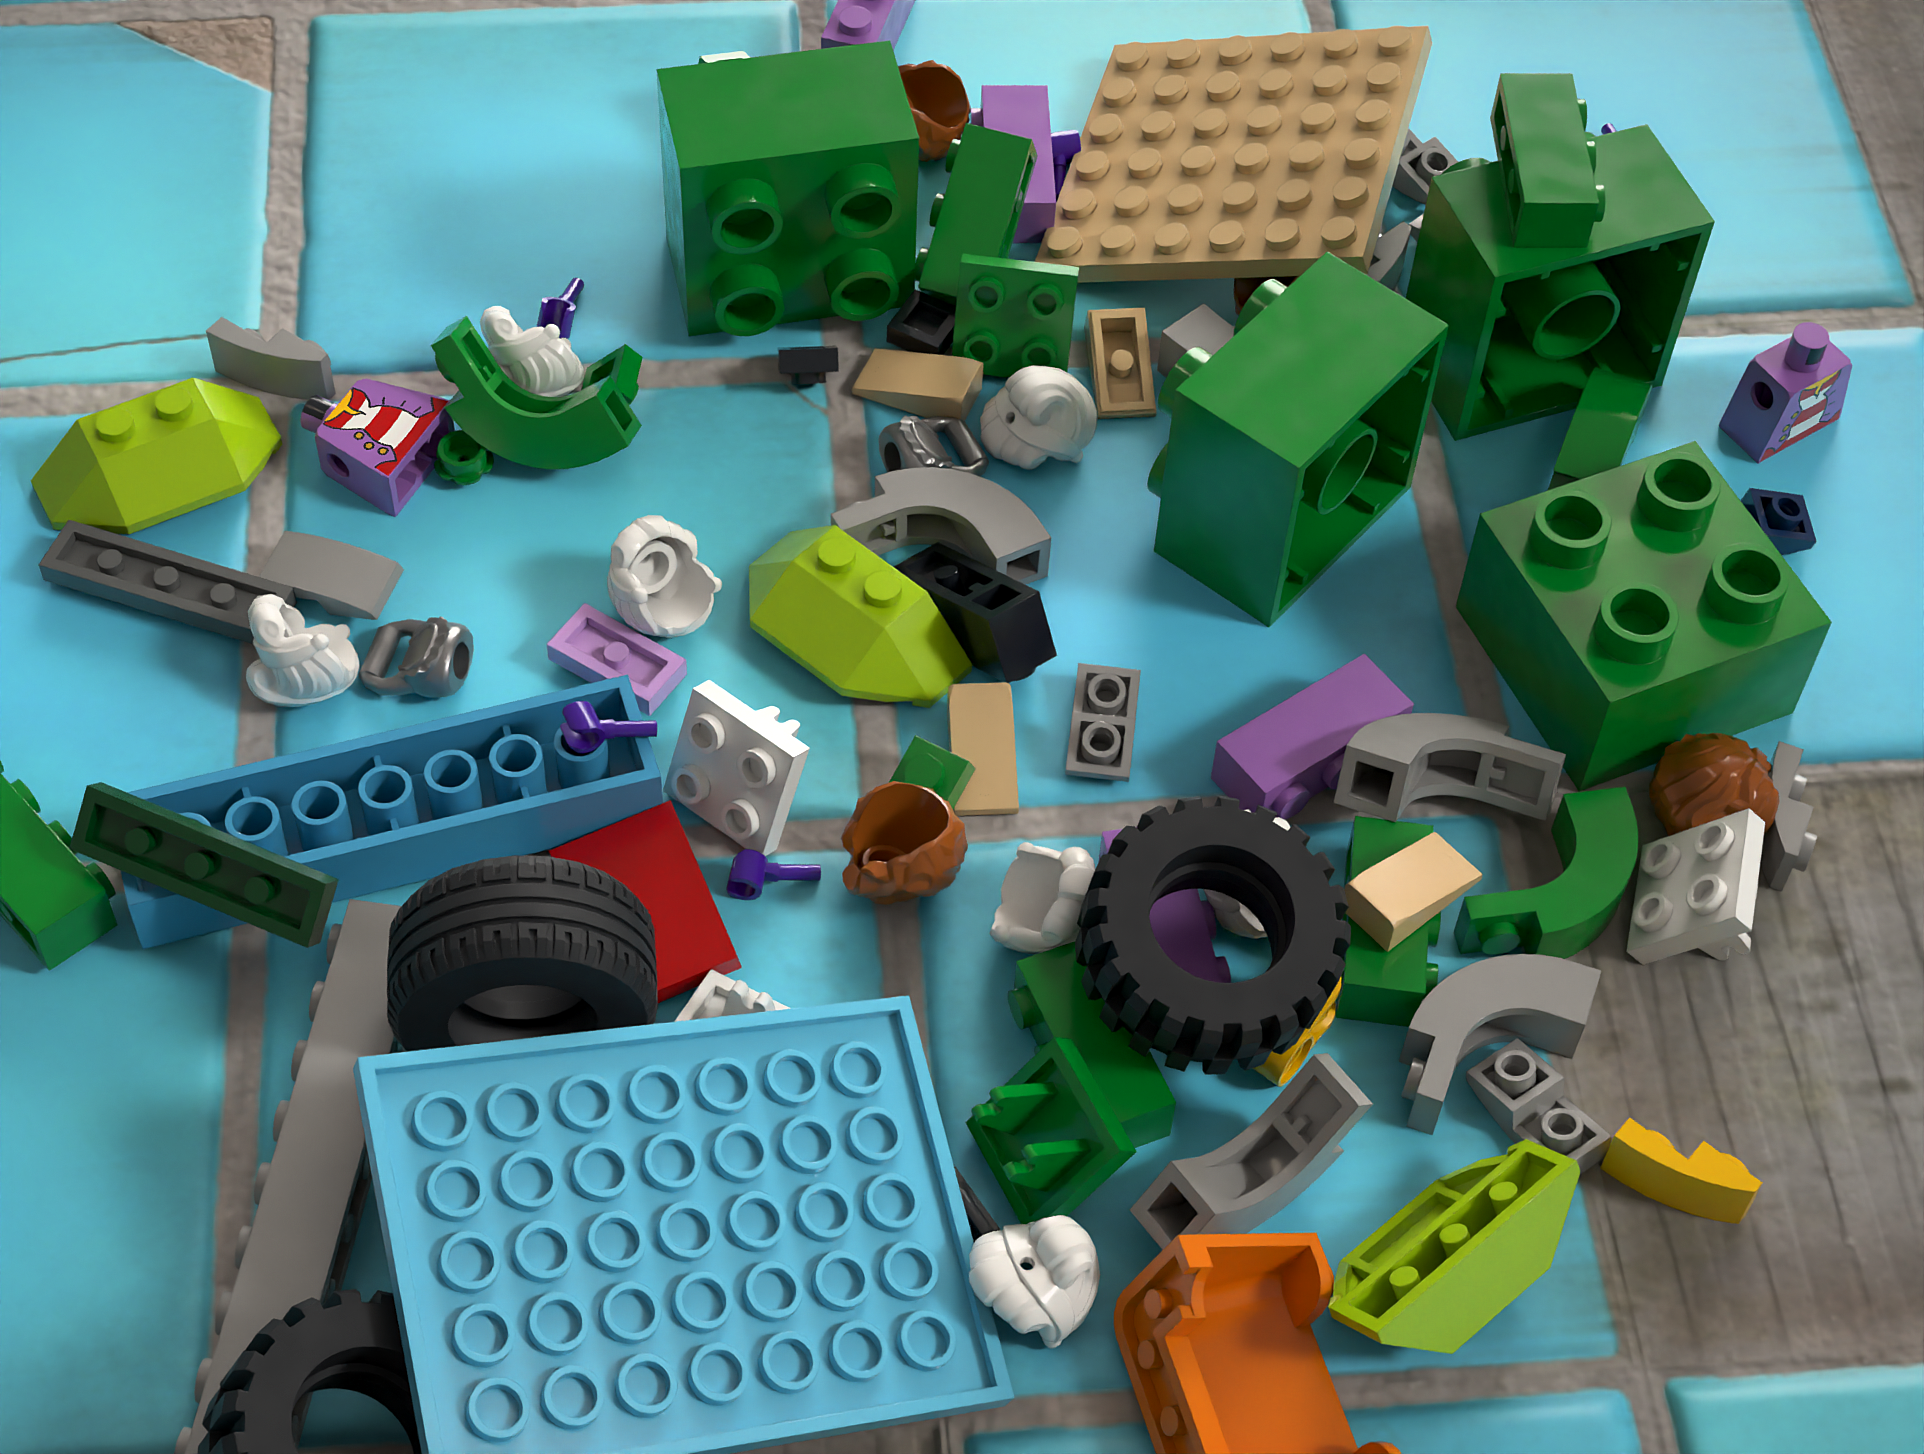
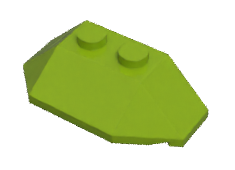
[30,378,283,534]
[749,525,972,708]
[1328,1139,1580,1354]

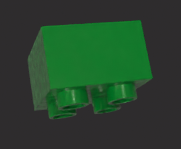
[656,40,919,337]
[1405,124,1715,441]
[1147,252,1449,627]
[1455,441,1832,792]

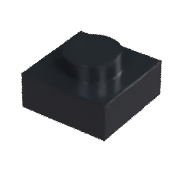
[886,289,956,355]
[778,345,839,384]

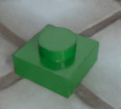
[581,344,643,405]
[889,735,976,809]

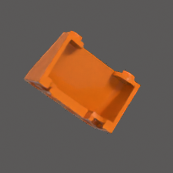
[1114,1233,1401,1454]

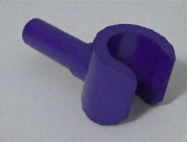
[1051,130,1081,202]
[537,278,584,339]
[560,701,657,753]
[726,849,821,900]

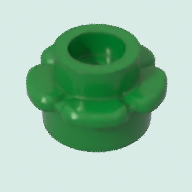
[434,430,494,485]

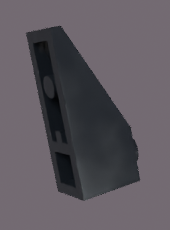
[893,542,1057,683]

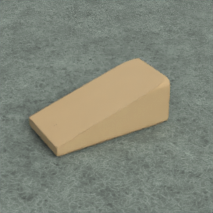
[1084,307,1156,419]
[852,348,983,421]
[947,682,1019,816]
[1344,832,1483,952]

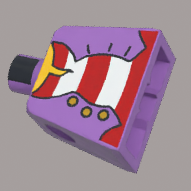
[1719,322,1852,463]
[300,378,455,517]

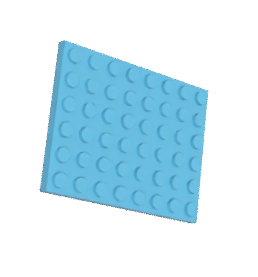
[353,995,1014,1454]

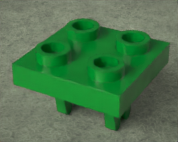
[952,253,1079,377]
[965,1037,1137,1224]

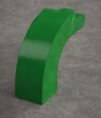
[430,316,642,469]
[1547,367,1652,491]
[1453,786,1638,959]

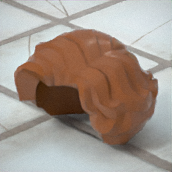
[898,60,971,162]
[1649,733,1780,836]
[841,781,968,905]

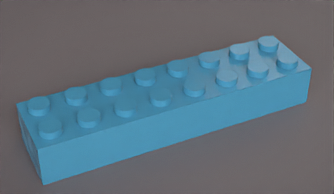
[121,675,663,949]

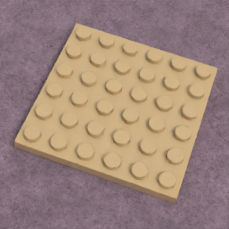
[1035,26,1432,283]

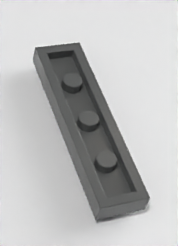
[39,520,297,644]

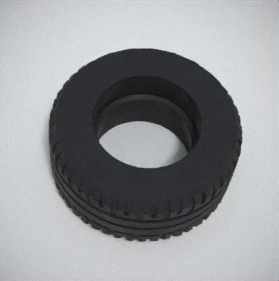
[387,855,658,1052]

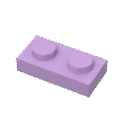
[547,603,687,716]

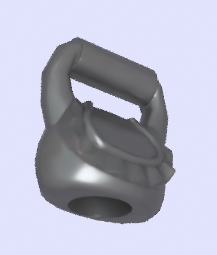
[878,415,989,476]
[359,616,474,698]

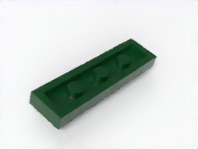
[69,782,339,948]

